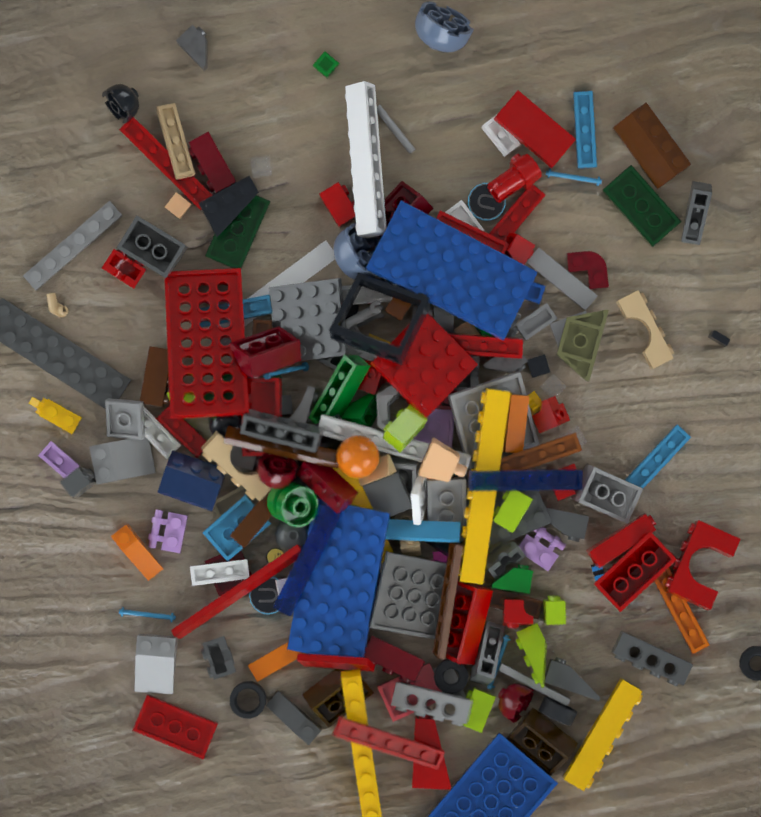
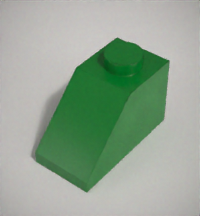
[342,393,378,427]
[491,564,533,594]

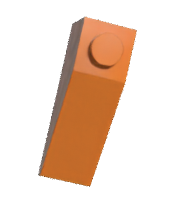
[111,524,163,581]

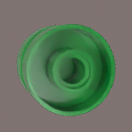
[267,482,318,527]

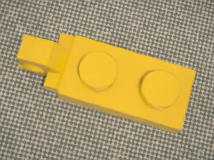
[28,397,82,434]

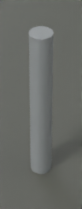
[377,105,416,154]

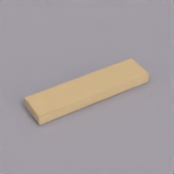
[156,103,195,180]

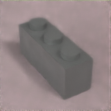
[60,467,96,497]

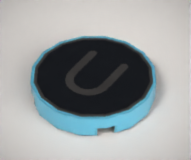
[468,183,506,221]
[249,577,287,614]

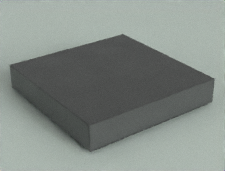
[363,471,412,516]

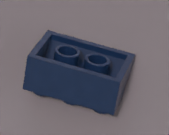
[158,450,226,511]

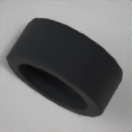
[230,681,266,719]
[539,696,577,726]

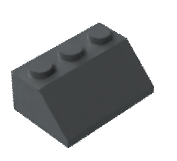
[117,215,188,278]

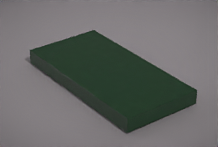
[602,165,681,247]
[205,195,271,269]

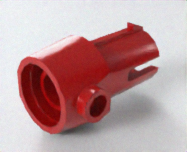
[487,153,542,203]

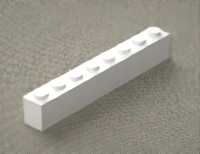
[345,81,387,238]

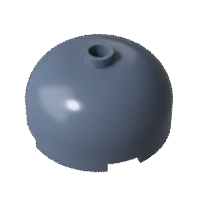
[415,2,474,52]
[333,223,380,280]

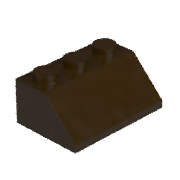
[302,669,374,728]
[507,708,578,776]

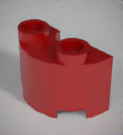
[102,249,146,289]

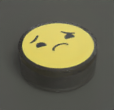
[266,547,284,564]

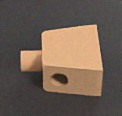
[418,437,467,482]

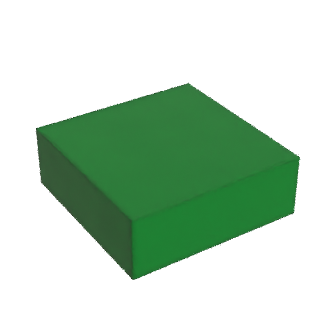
[312,51,339,78]

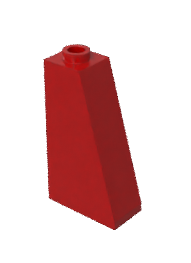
[586,514,656,568]
[412,714,451,790]

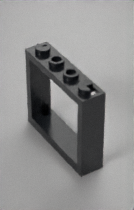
[329,273,430,365]

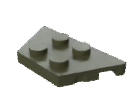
[556,310,609,382]

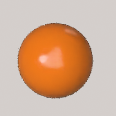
[336,435,379,478]

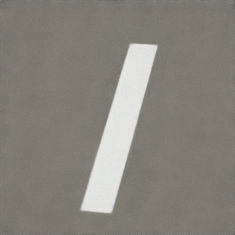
[208,240,335,340]

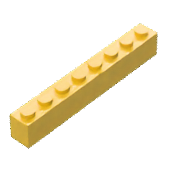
[341,669,382,817]

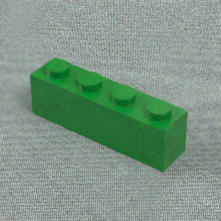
[309,354,371,424]

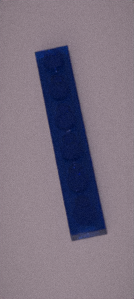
[469,469,583,491]
[273,505,343,617]

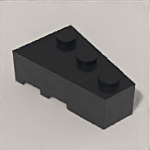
[198,175,259,237]

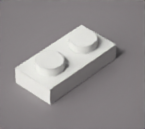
[481,115,520,157]

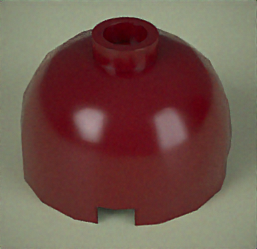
[257,453,297,489]
[498,683,534,723]

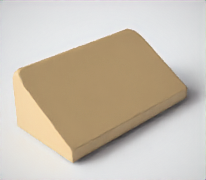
[359,454,397,486]

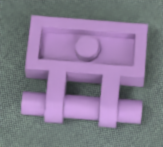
[148,509,188,553]
[519,527,566,571]

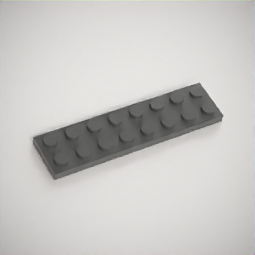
[0,298,131,408]

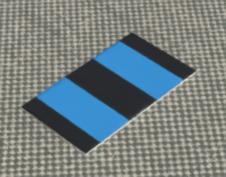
[591,564,604,582]

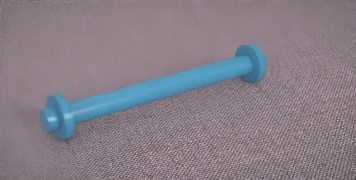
[546,168,602,186]
[263,362,309,379]
[119,607,176,623]
[487,634,511,690]

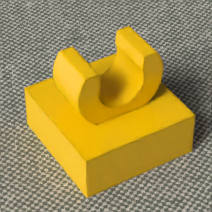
[528,391,542,415]

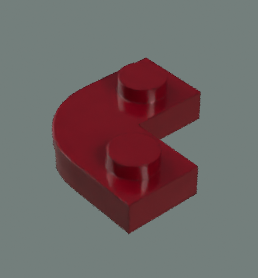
[566,251,609,290]

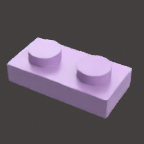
[38,441,80,478]

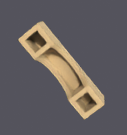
[616,290,674,370]
[201,431,272,502]

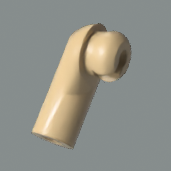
[46,293,69,317]

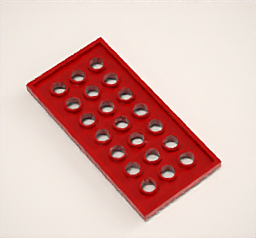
[164,268,249,419]

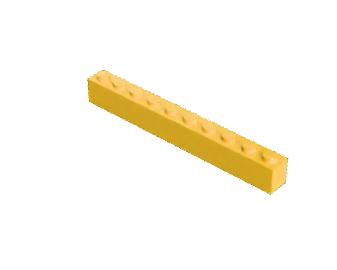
[458,388,511,584]

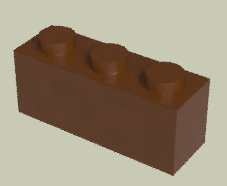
[140,346,169,407]

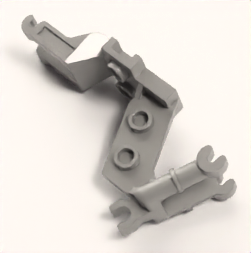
[345,301,401,431]

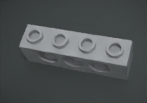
[391,681,473,726]

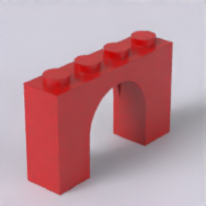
[665,520,741,610]

